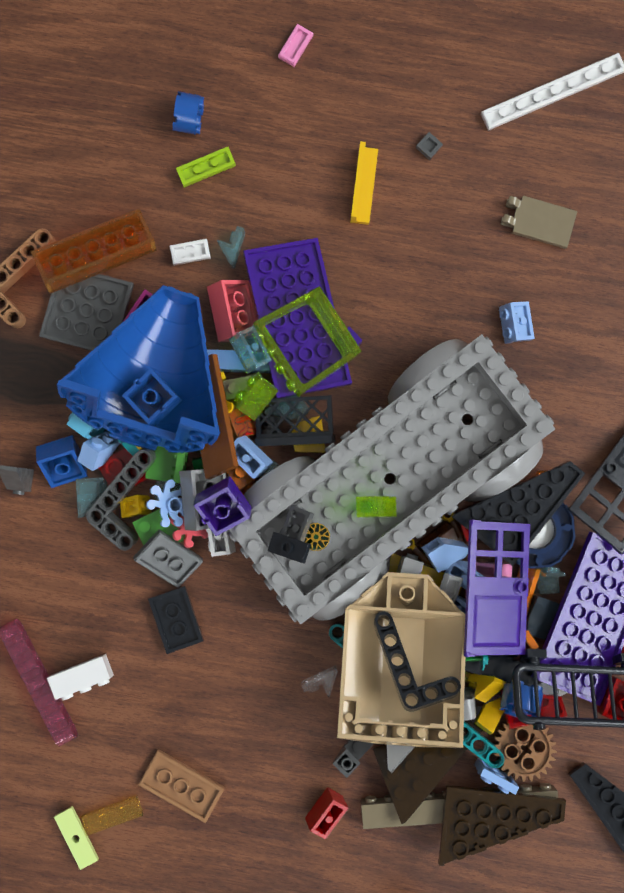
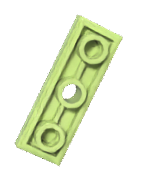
[54,806,99,870]

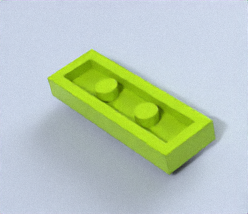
[176,147,236,187]

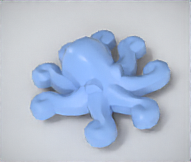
[146,480,184,527]

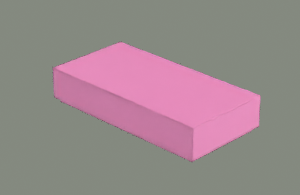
[278,24,313,67]

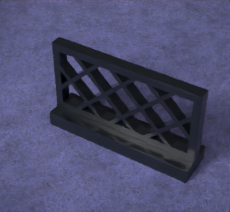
[254,395,336,446]

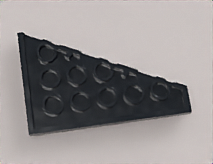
[452,461,585,566]

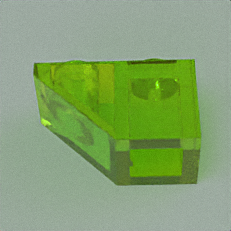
[356,496,397,518]

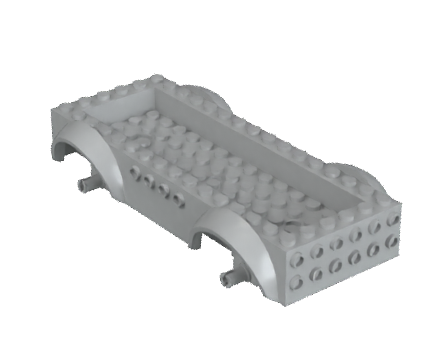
[228,334,555,624]

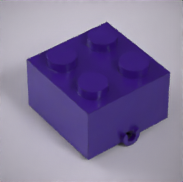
[193,476,252,536]

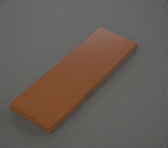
[200,354,239,479]

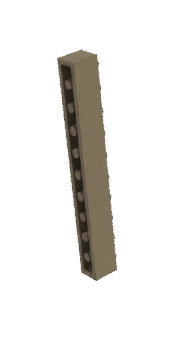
[360,783,558,829]

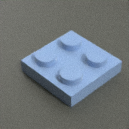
[474,758,519,795]

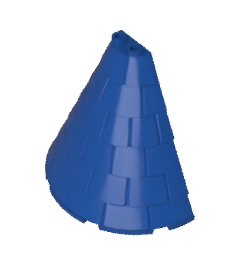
[57,285,220,453]

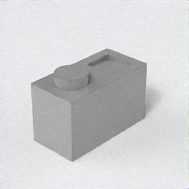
[397,553,424,574]

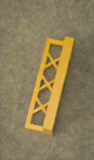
[350,141,378,225]

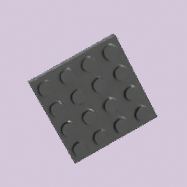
[39,263,134,351]

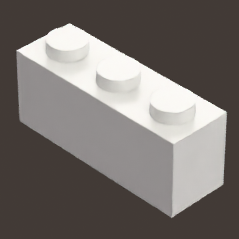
[47,654,114,701]

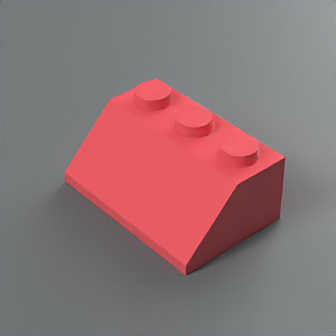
[207,280,261,342]

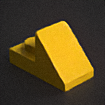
[465,673,506,703]

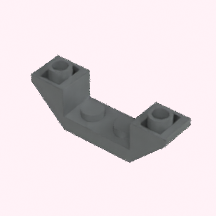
[332,740,374,778]

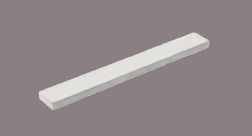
[481,53,624,131]

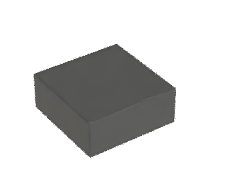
[416,132,443,160]

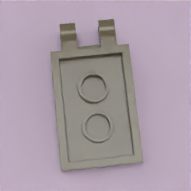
[500,196,577,249]

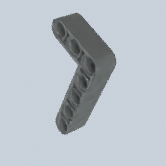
[86,448,156,551]

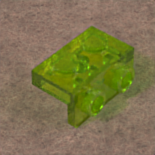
[234,372,278,421]

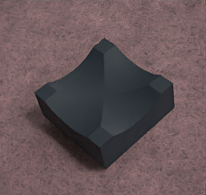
[526,594,560,640]

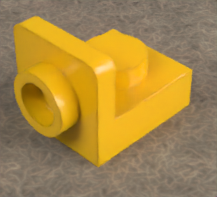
[120,495,152,518]

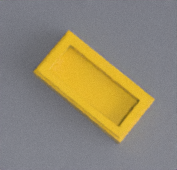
[474,698,504,735]

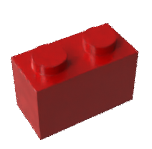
[305,787,349,840]

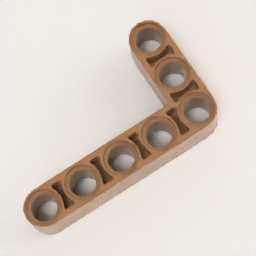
[0,228,56,329]

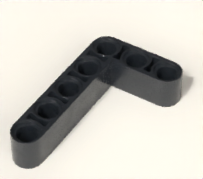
[374,611,461,712]

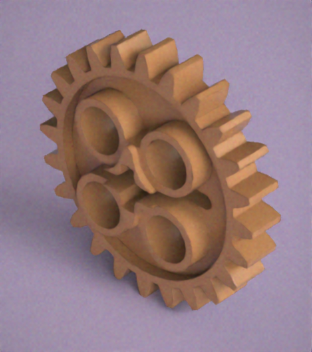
[493,723,557,782]

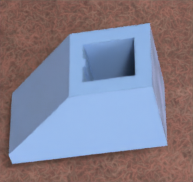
[78,431,120,471]
[421,537,468,573]

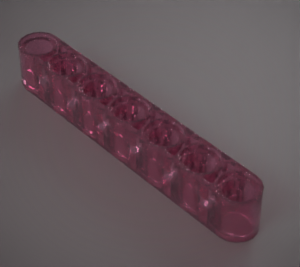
[0,618,78,747]

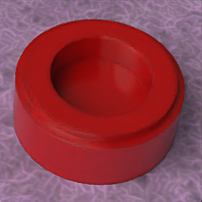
[104,458,125,477]

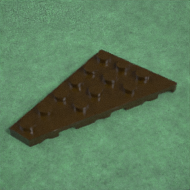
[438,785,566,866]

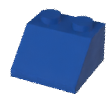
[36,435,88,488]

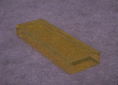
[81,796,143,836]

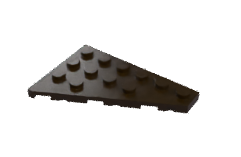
[373,706,483,824]

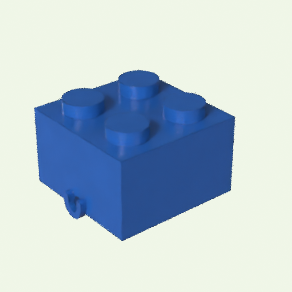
[122,368,183,427]

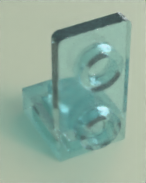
[538,566,566,594]

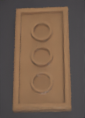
[138,749,225,823]

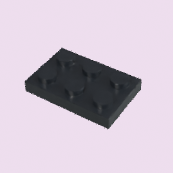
[148,586,204,654]

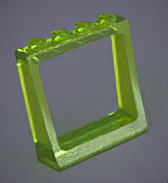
[252,286,362,397]

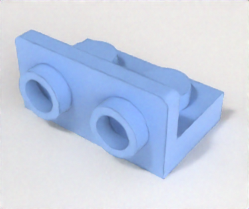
[499,302,535,344]

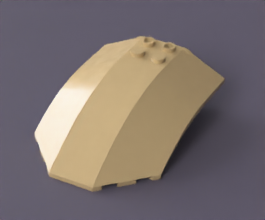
[337,572,466,748]

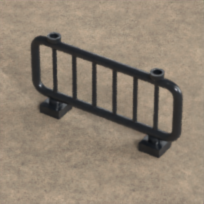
[512,649,624,730]

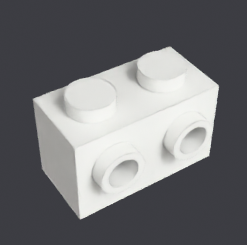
[206,529,236,557]

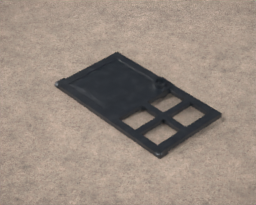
[568,434,624,555]

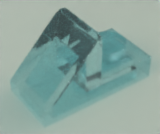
[217,226,245,269]

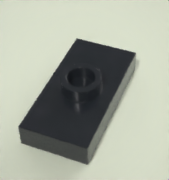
[268,532,311,564]

